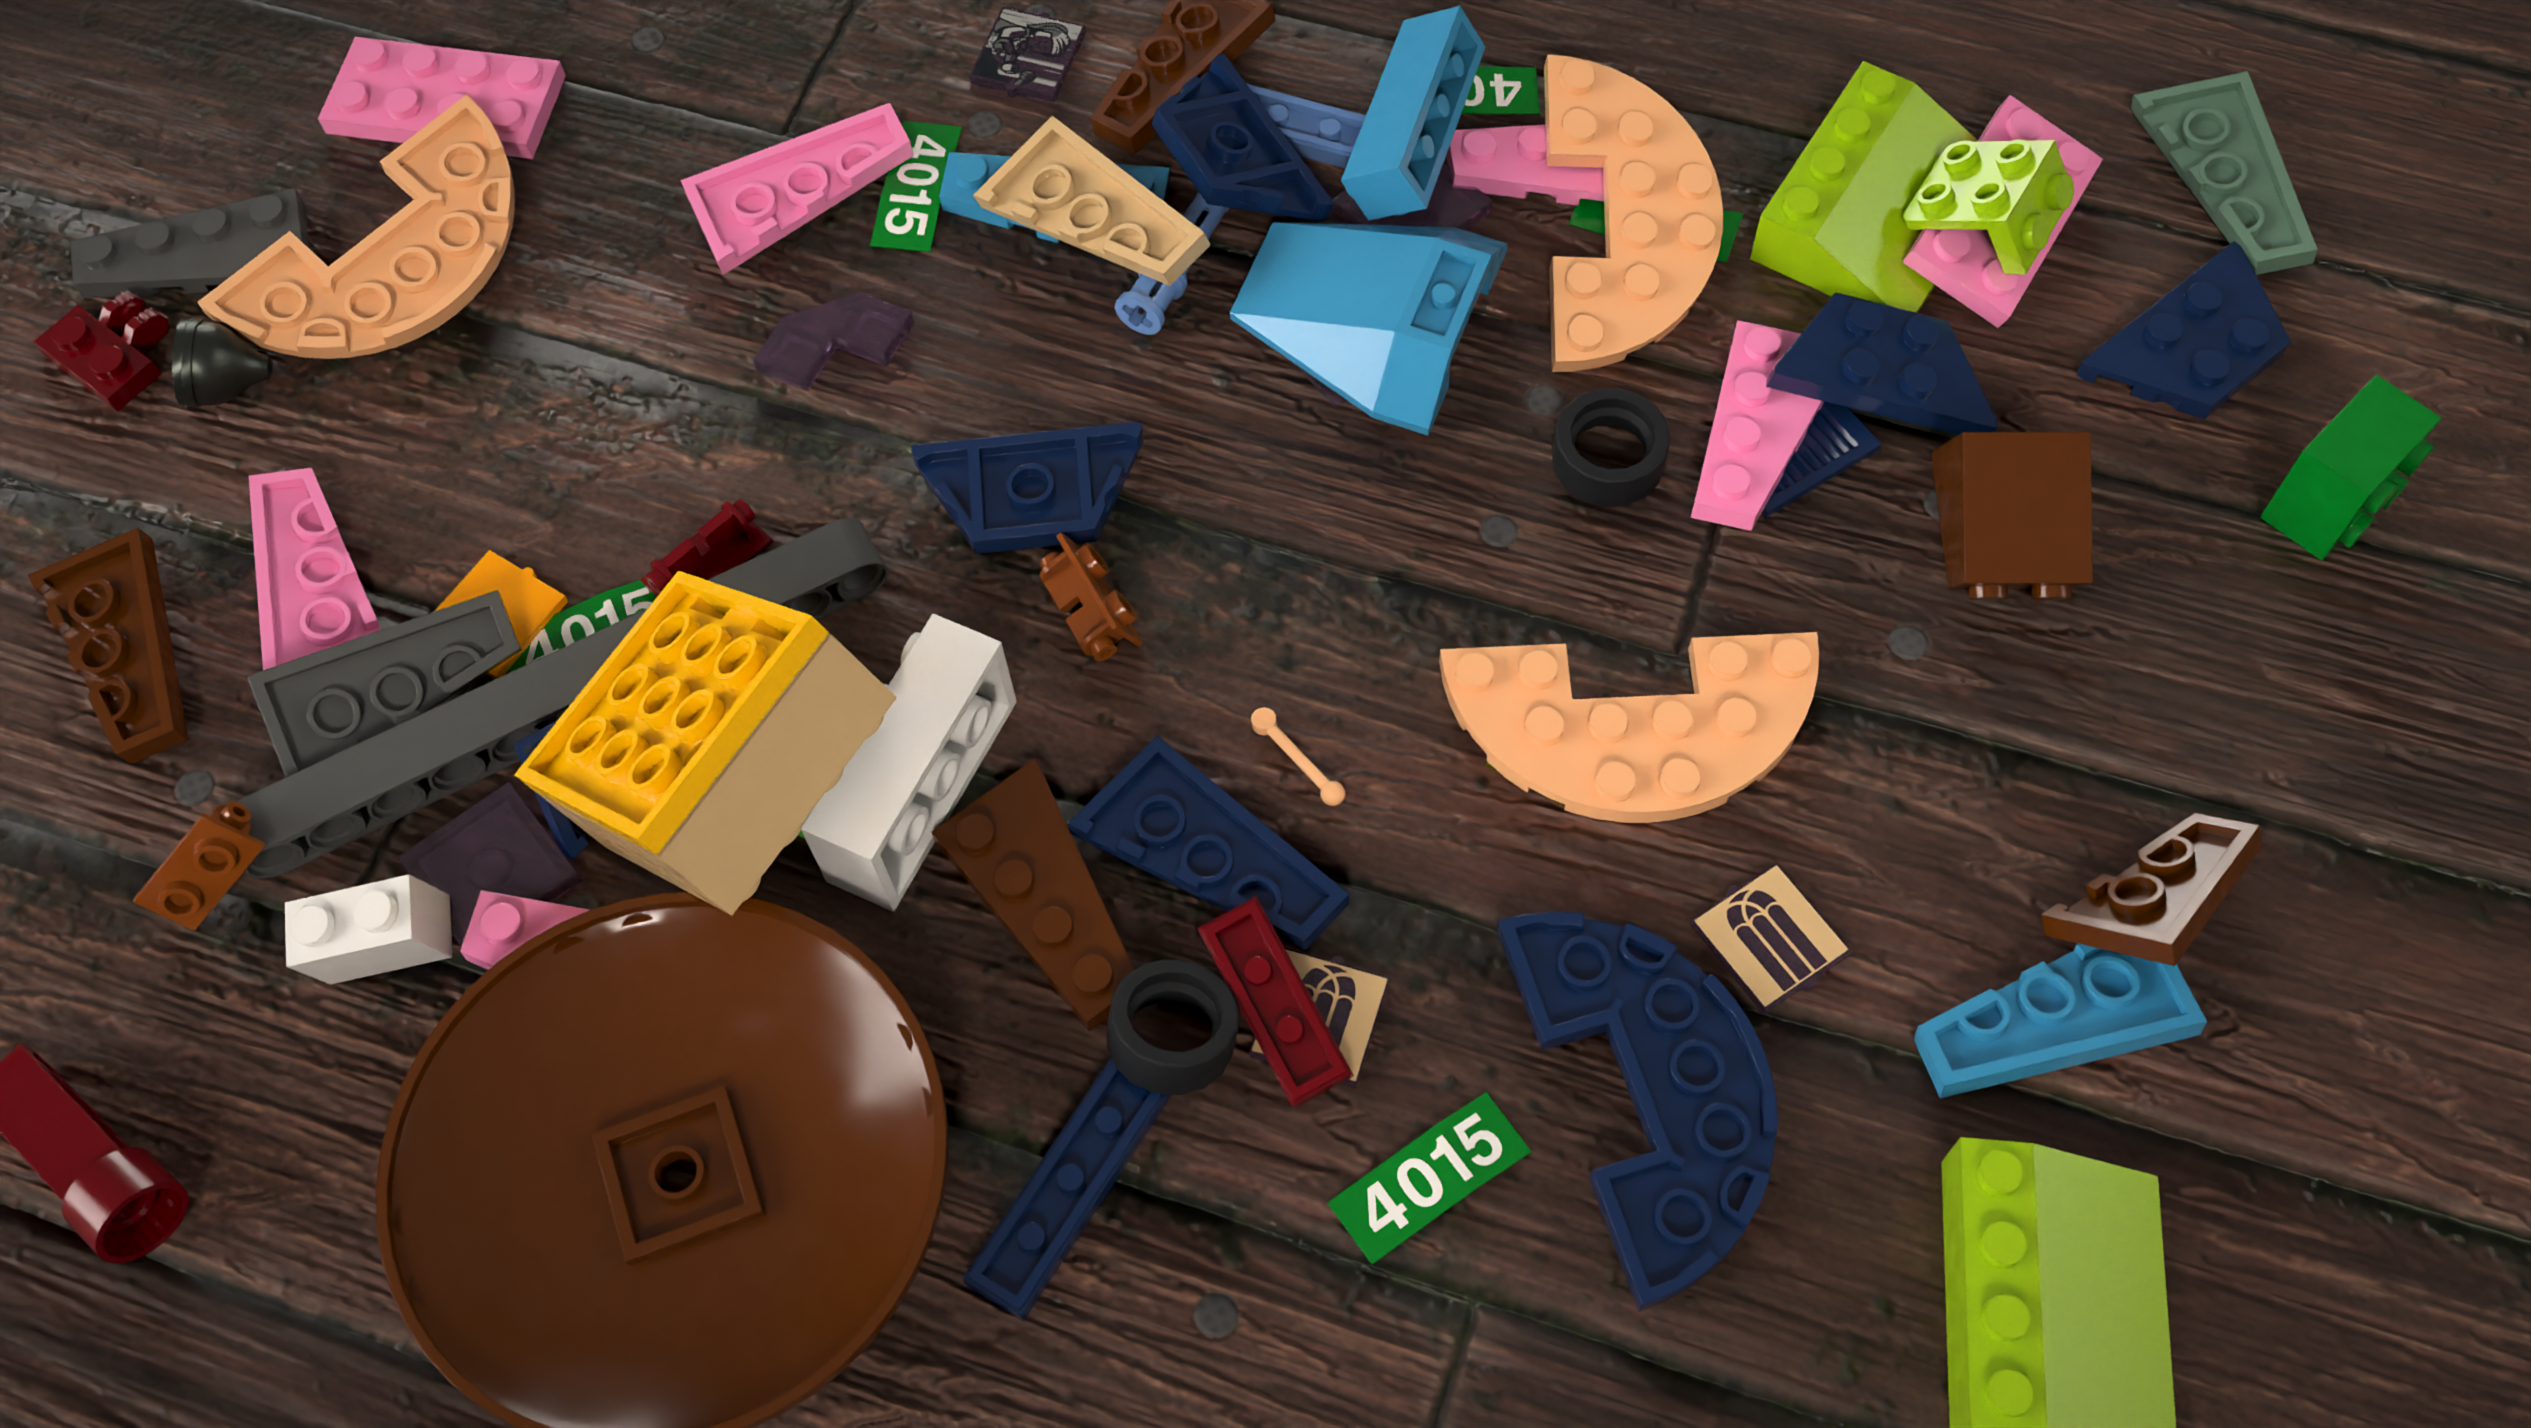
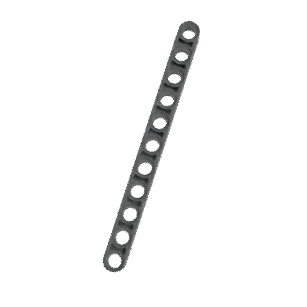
[236,517,888,879]

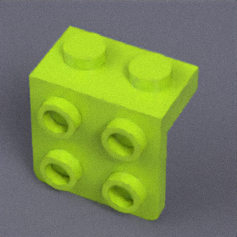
[1903,139,2074,275]

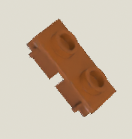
[1040,532,1144,662]
[133,802,265,931]

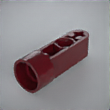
[0,1042,189,1264]

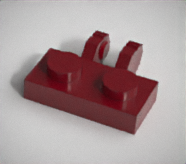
[33,290,170,412]

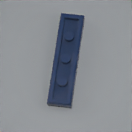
[962,1058,1172,1322]

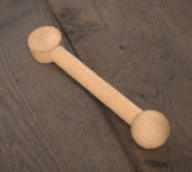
[1251,707,1346,806]

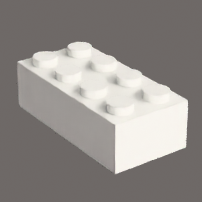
[801,614,1017,912]

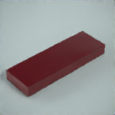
[1197,896,1354,1109]

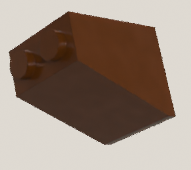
[1932,432,2093,601]

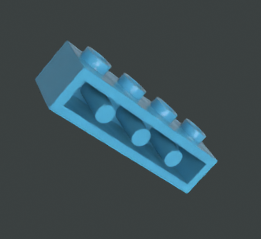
[1341,5,1485,220]

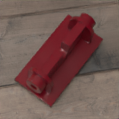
[640,499,773,597]

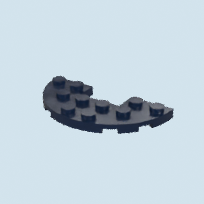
[1497,912,1778,1312]

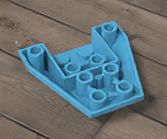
[1230,222,1508,436]

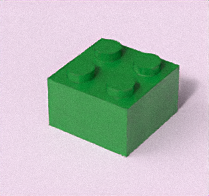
[2260,374,2442,561]

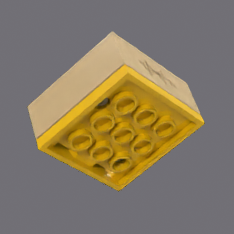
[514,571,897,916]

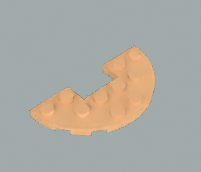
[1544,54,1723,372]
[198,94,515,359]
[1439,632,1819,823]

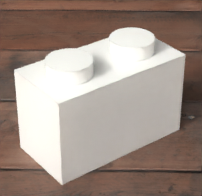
[285,874,453,985]

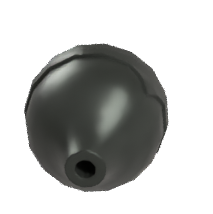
[172,318,272,407]

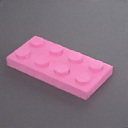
[318,37,566,159]
[1902,95,2103,328]

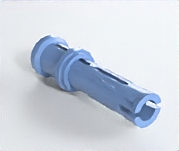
[1115,192,1229,335]

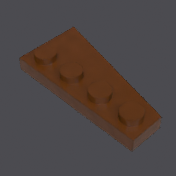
[1090,0,1276,154]
[28,528,189,764]
[931,758,1134,1031]

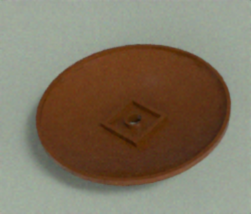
[376,892,949,1428]

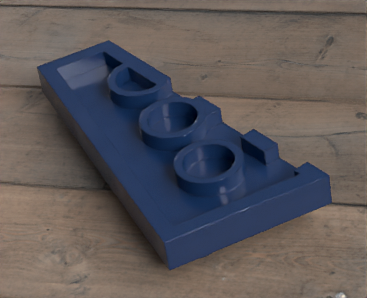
[1067,736,1349,950]

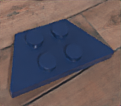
[1151,54,1334,221]
[2076,241,2291,419]
[1766,292,1997,435]
[911,421,1144,554]

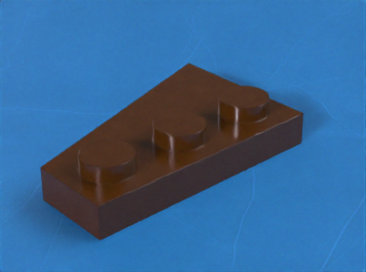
[2041,813,2262,966]

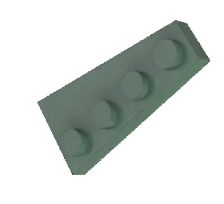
[2130,71,2318,275]

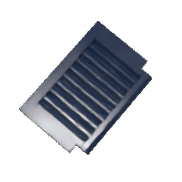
[1762,401,1882,518]

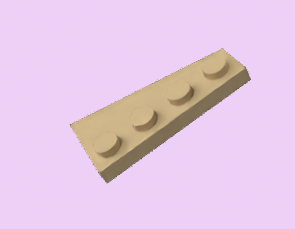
[973,116,1211,286]

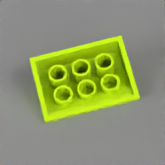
[1750,61,1978,313]
[1941,1137,2176,1428]

